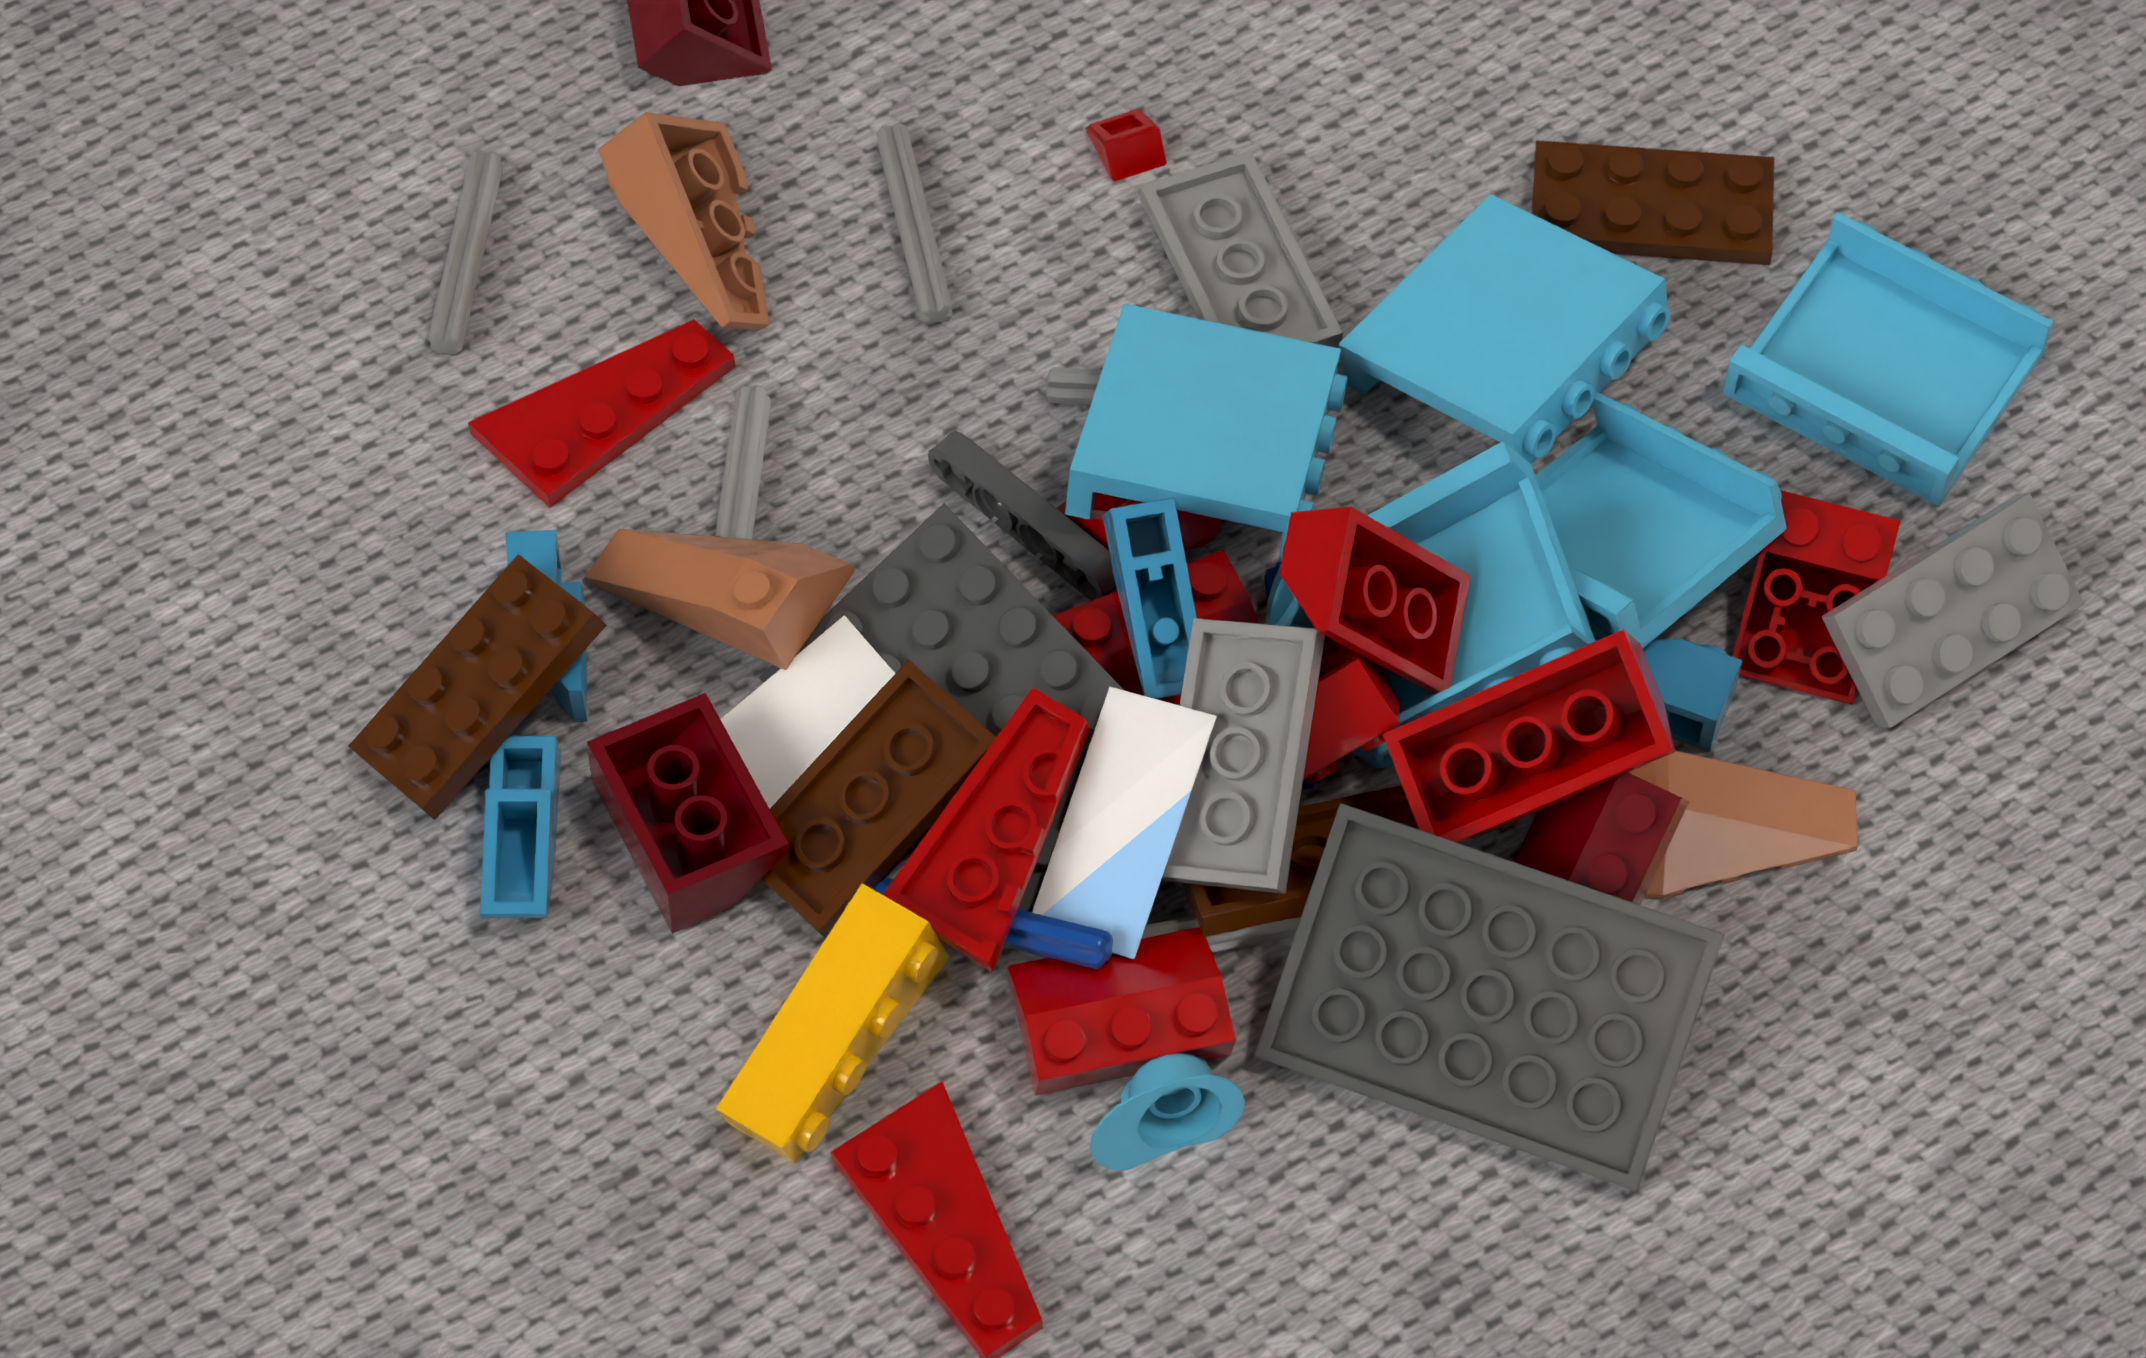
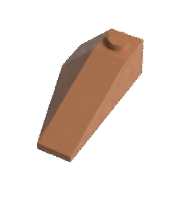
[598,112,770,331]
[584,529,855,670]
[1628,751,1858,899]

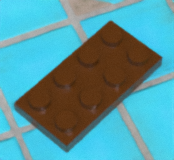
[1531,140,1774,265]
[348,554,607,820]
[761,659,996,938]
[1182,785,1419,937]

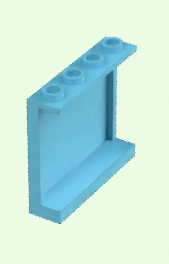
[1338,194,1670,464]
[1723,212,2053,507]
[1065,303,1348,561]
[1535,392,1787,649]
[1351,441,1595,769]

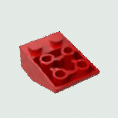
[1732,490,1901,705]

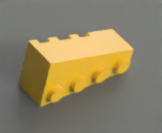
[716,883,949,1164]

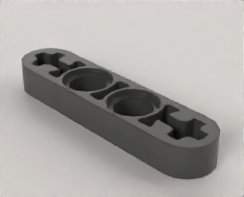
[928,431,1117,601]

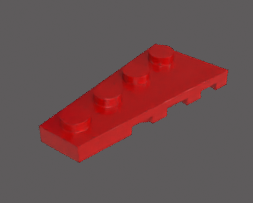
[468,319,736,508]
[883,687,1090,972]
[831,1081,1043,1358]

